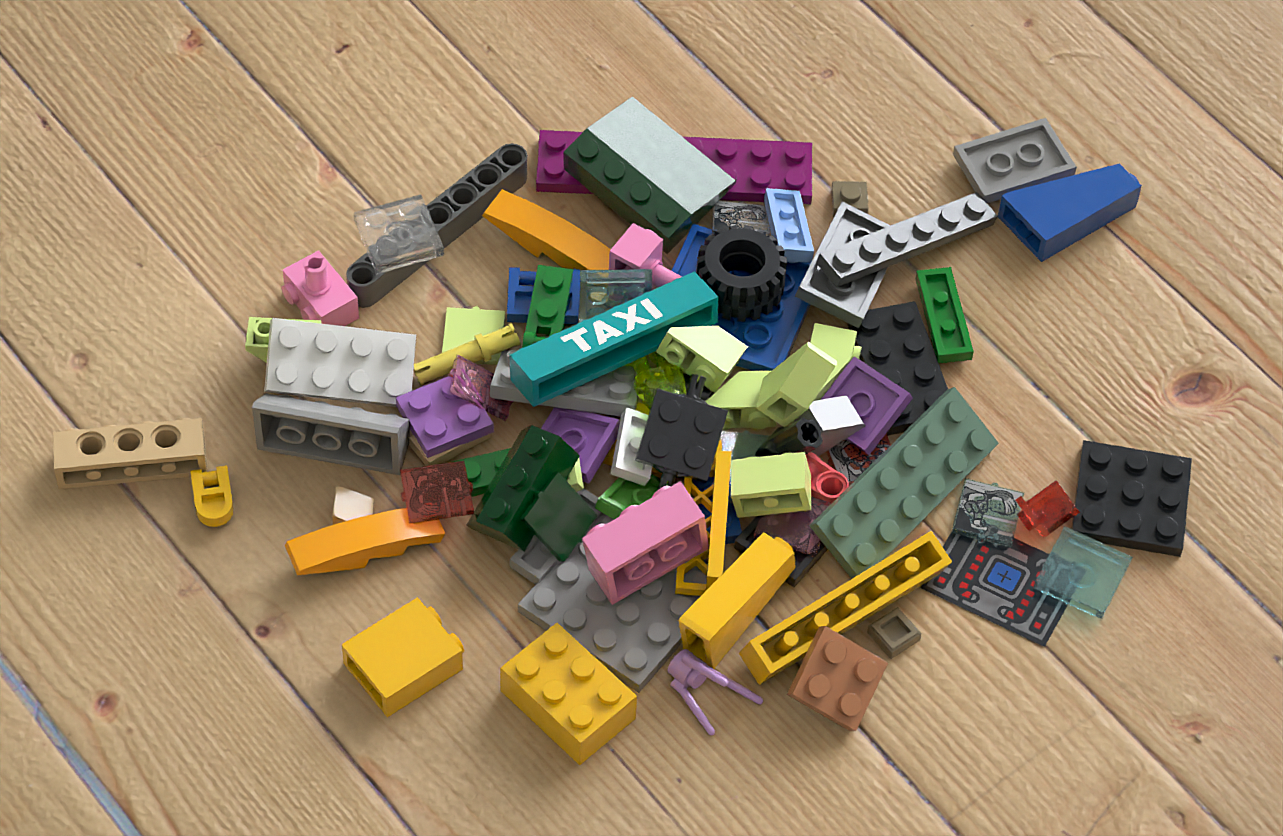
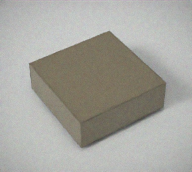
[867,607,922,659]

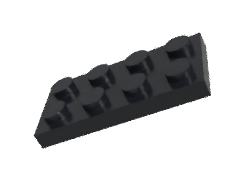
[846,301,948,436]

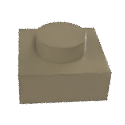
[831,181,869,217]

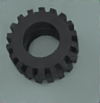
[696,225,787,322]

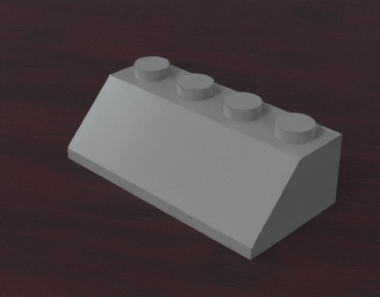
[252,393,410,475]

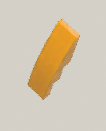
[482,189,611,289]
[285,504,445,576]

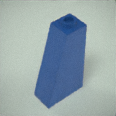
[998,163,1142,262]

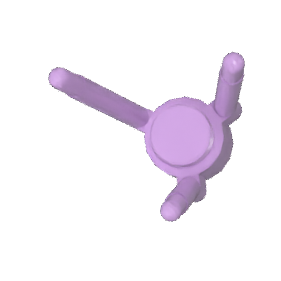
[668,649,763,735]

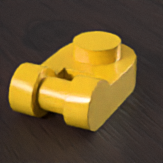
[190,465,234,527]

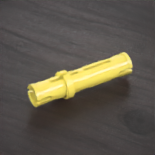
[413,323,520,386]

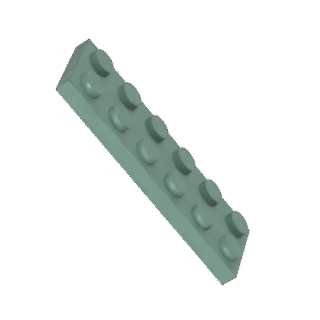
[809,387,999,579]

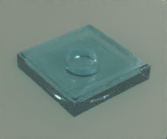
[1033,526,1133,619]

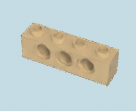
[53,418,207,489]

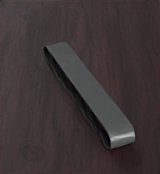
[346,143,528,308]

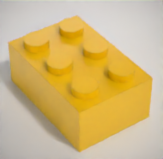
[500,623,637,765]

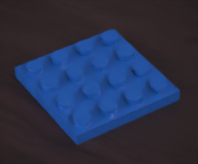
[671,224,811,371]

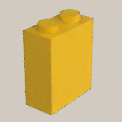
[342,597,464,718]

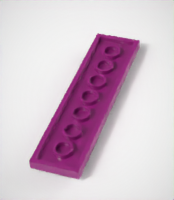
[536,130,812,204]

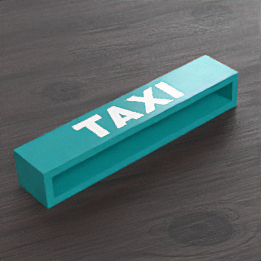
[509,271,718,407]

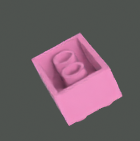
[582,481,709,605]

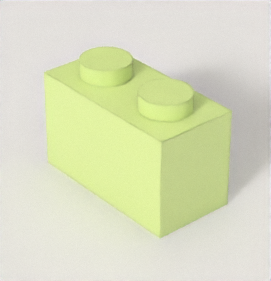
[731,452,811,518]

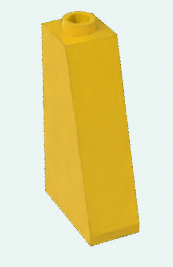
[678,532,795,669]

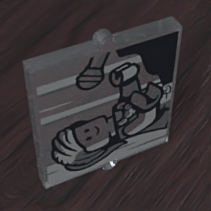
[712,201,770,237]

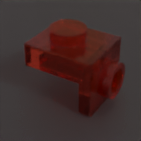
[1015,480,1080,538]

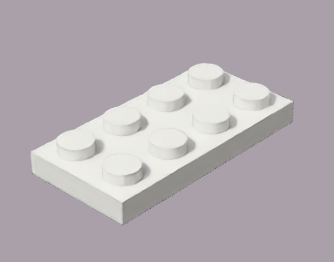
[264,318,416,407]

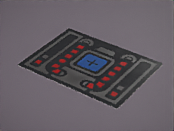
[920,517,1086,647]

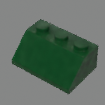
[466,425,580,552]

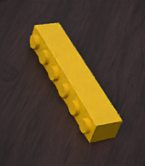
[739,531,952,685]

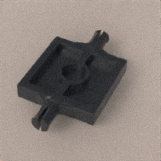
[635,374,728,490]

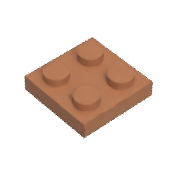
[787,626,888,731]

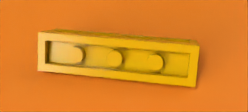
[675,450,732,596]

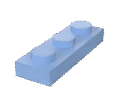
[764,188,814,263]

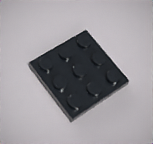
[1070,440,1192,557]

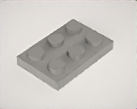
[953,118,1077,203]

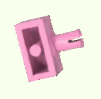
[608,223,682,303]
[281,250,359,326]

